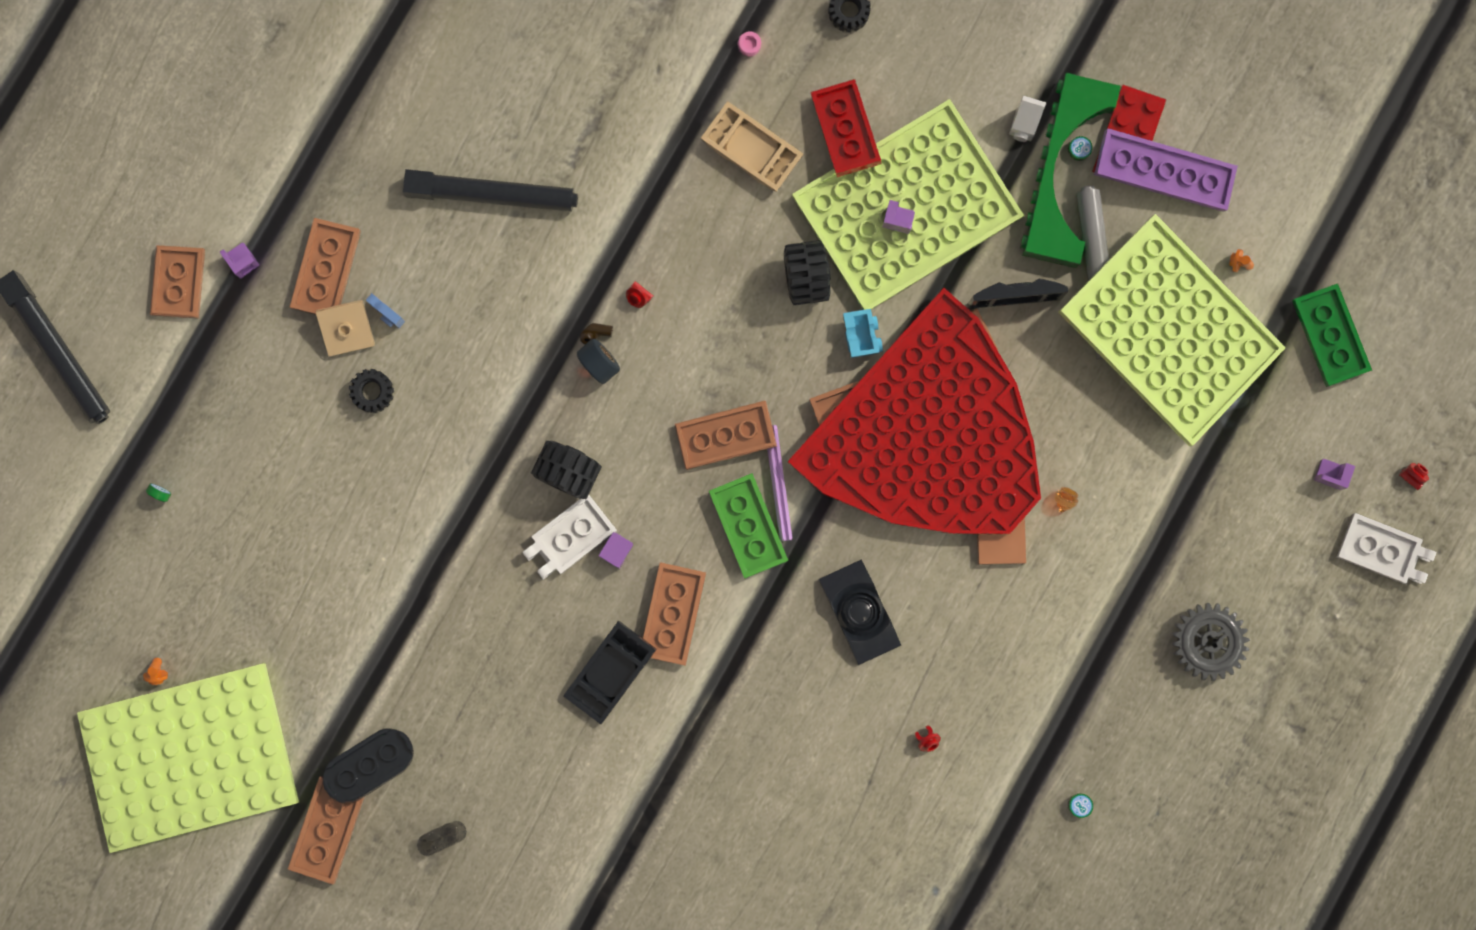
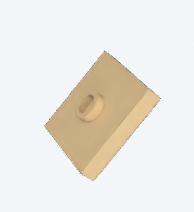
[316,300,375,356]

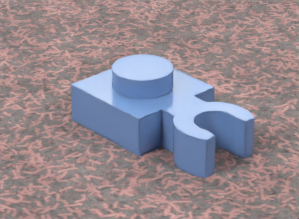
[366,293,405,328]

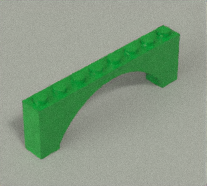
[1020,73,1121,268]

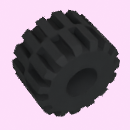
[784,240,831,306]
[531,440,602,499]

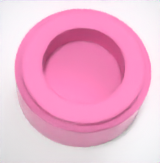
[738,32,761,57]

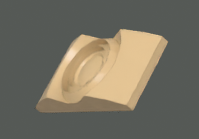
[701,101,803,192]

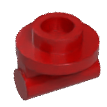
[626,281,654,308]
[1399,463,1429,491]

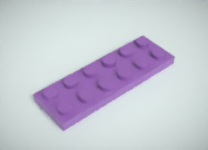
[1094,128,1238,212]

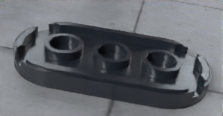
[323,728,414,804]

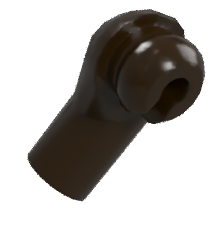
[580,323,613,345]

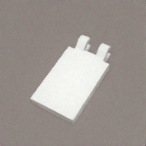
[523,495,617,580]
[1337,513,1437,584]

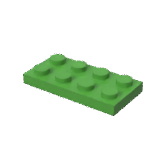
[709,473,788,579]

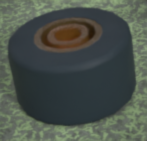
[577,339,620,384]

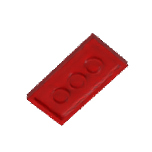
[811,79,882,177]
[1092,84,1167,173]

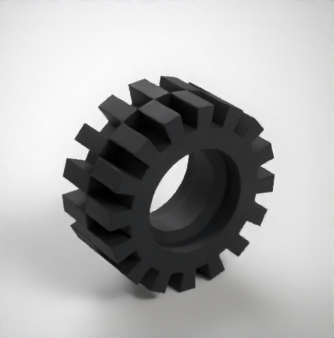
[828,0,871,32]
[349,369,394,413]

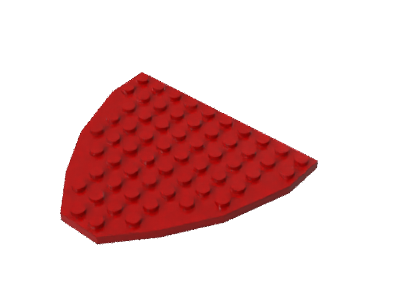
[787,288,1041,534]

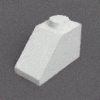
[1009,96,1046,142]

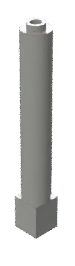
[1077,186,1109,360]

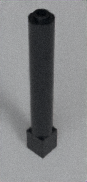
[403,169,578,212]
[0,270,110,424]

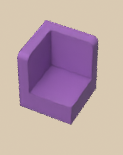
[882,200,915,234]
[220,243,259,278]
[1314,459,1355,490]
[599,532,633,569]

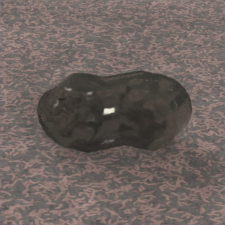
[417,821,467,856]

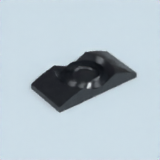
[967,278,1068,309]
[819,559,901,665]
[563,621,657,724]

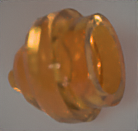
[1054,487,1079,512]

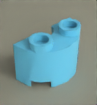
[843,309,883,358]

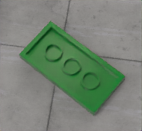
[1292,283,1372,387]

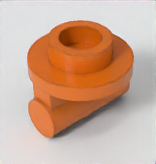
[1229,249,1254,272]
[143,658,168,685]

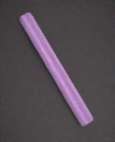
[767,425,792,541]

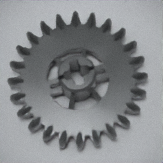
[1171,603,1250,681]

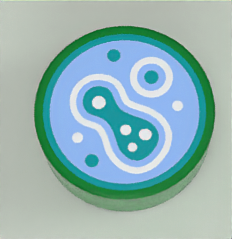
[1068,136,1093,161]
[146,483,171,502]
[1068,793,1093,818]

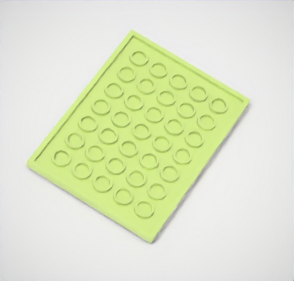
[792,99,1024,310]
[1058,214,1285,447]
[77,663,299,853]

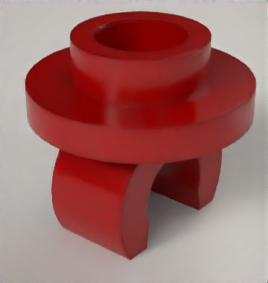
[915,725,941,752]

